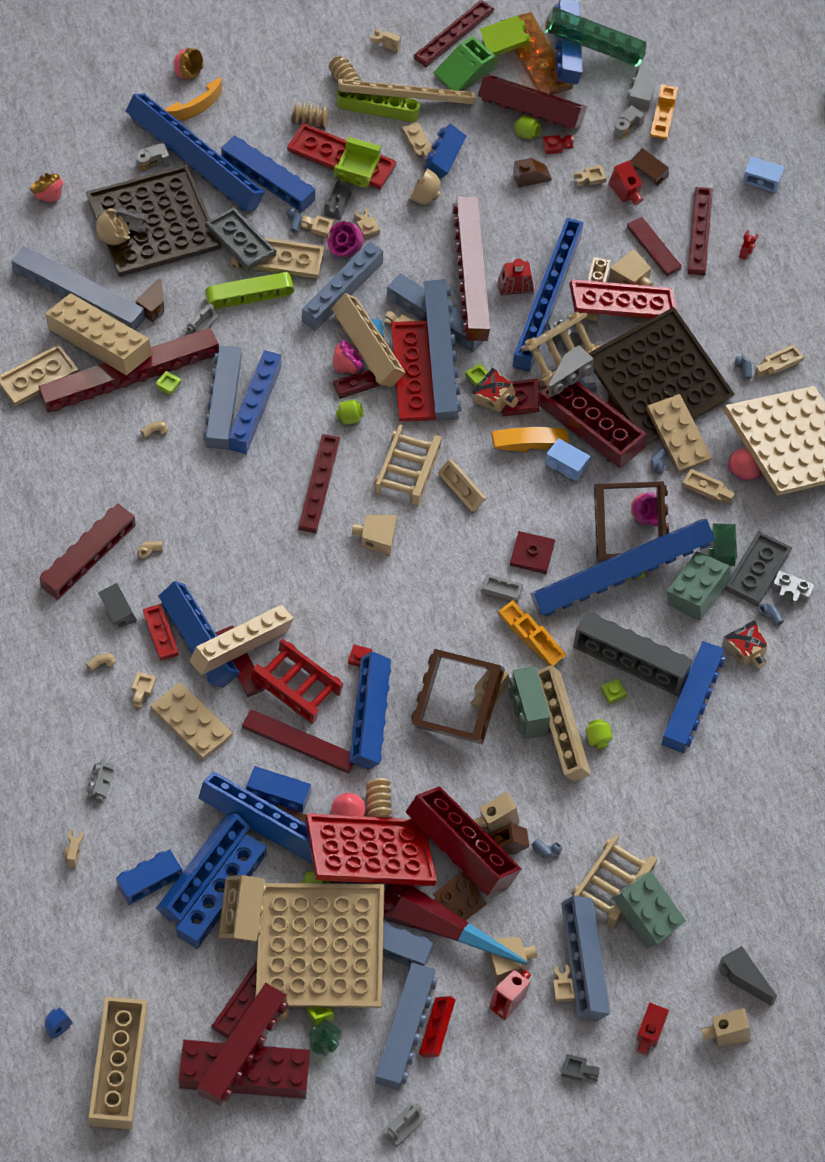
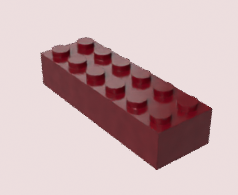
[478,75,587,130]
[540,381,647,469]
[406,786,522,896]
[178,1039,310,1099]

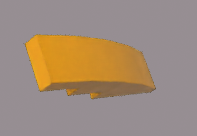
[491,427,569,452]
[497,600,566,666]

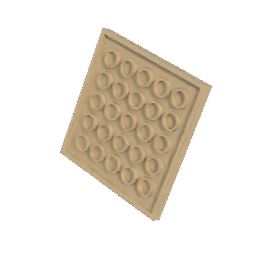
[723,386,825,496]
[256,883,384,1008]

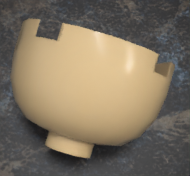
[409,168,441,204]
[96,208,130,245]

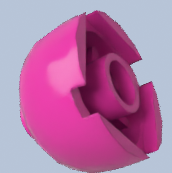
[327,221,364,257]

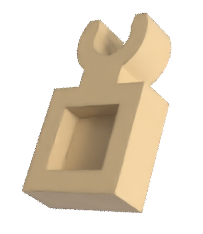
[573,165,607,186]
[355,208,380,239]
[553,965,575,1003]

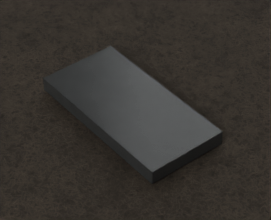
[205,207,277,271]
[724,531,792,607]

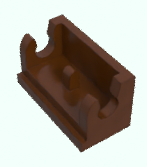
[630,148,669,186]

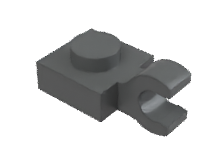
[561,1054,600,1081]

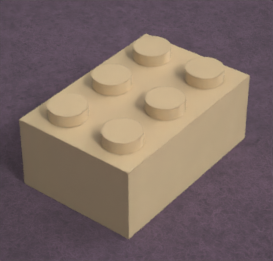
[218,875,266,942]

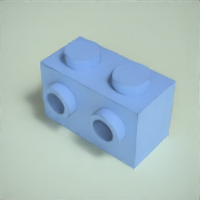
[743,156,784,193]
[545,438,590,481]

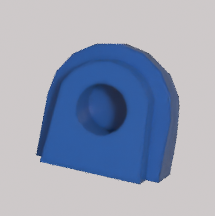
[44,1007,73,1038]

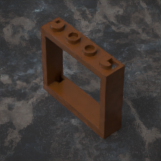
[594,481,669,560]
[411,649,505,745]

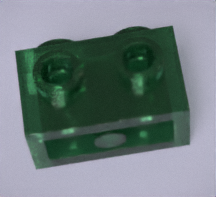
[708,523,737,566]

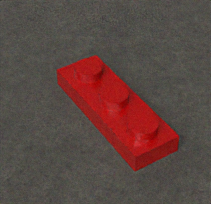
[143,604,179,661]
[419,996,456,1058]

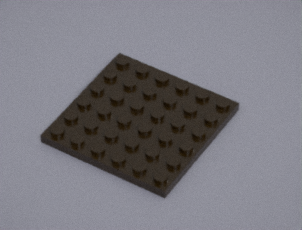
[86,165,221,277]
[588,307,735,446]

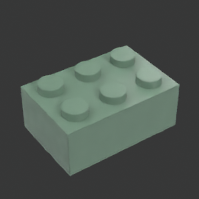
[667,551,730,620]
[508,666,551,739]
[612,870,686,948]

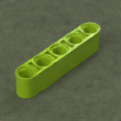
[337,89,420,122]
[204,272,295,310]

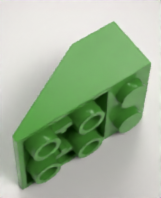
[433,36,495,91]

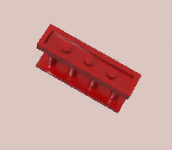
[251,638,343,724]

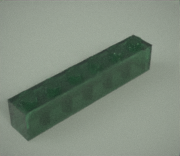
[545,6,646,66]

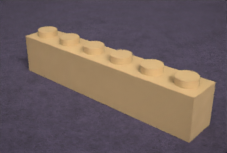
[331,293,406,388]
[190,605,294,675]
[537,665,591,783]

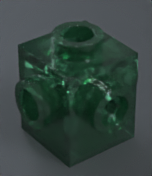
[309,1019,342,1057]

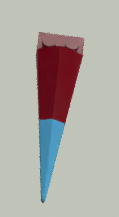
[384,884,527,965]

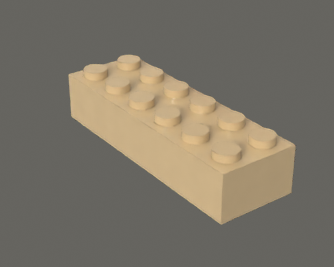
[45,293,152,375]
[88,997,148,1130]

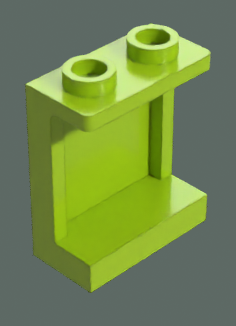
[480,15,531,63]
[334,136,381,188]

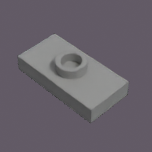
[481,574,523,603]

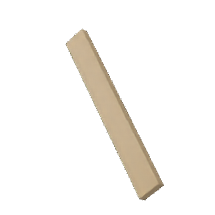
[338,79,476,104]

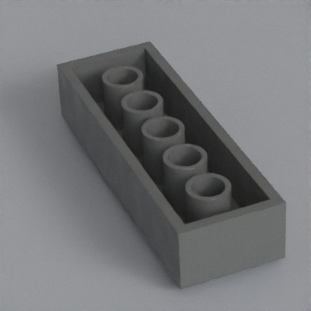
[573,611,692,696]

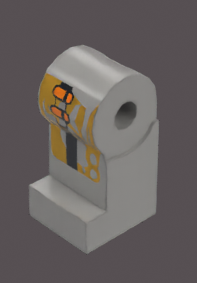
[613,105,645,139]
[135,143,170,171]

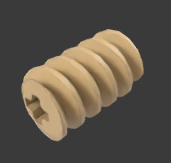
[328,56,362,82]
[291,101,329,128]
[366,778,393,818]

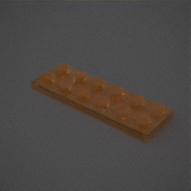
[501,12,573,95]

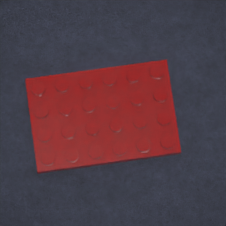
[305,813,437,886]

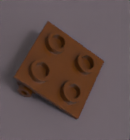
[432,871,487,921]

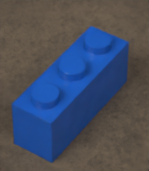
[423,123,467,179]
[246,766,311,813]
[116,849,182,905]

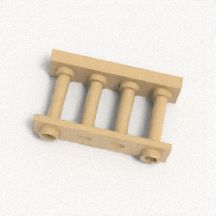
[520,312,601,387]
[374,424,442,506]
[571,834,658,929]

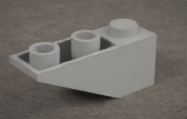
[627,58,654,112]
[548,345,593,397]

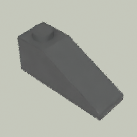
[719,946,777,1006]

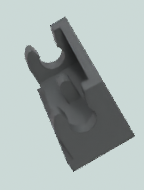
[324,177,352,220]
[98,583,137,628]

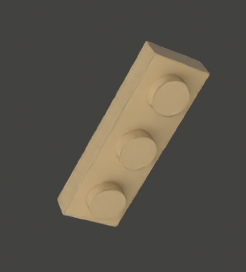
[438,459,487,512]

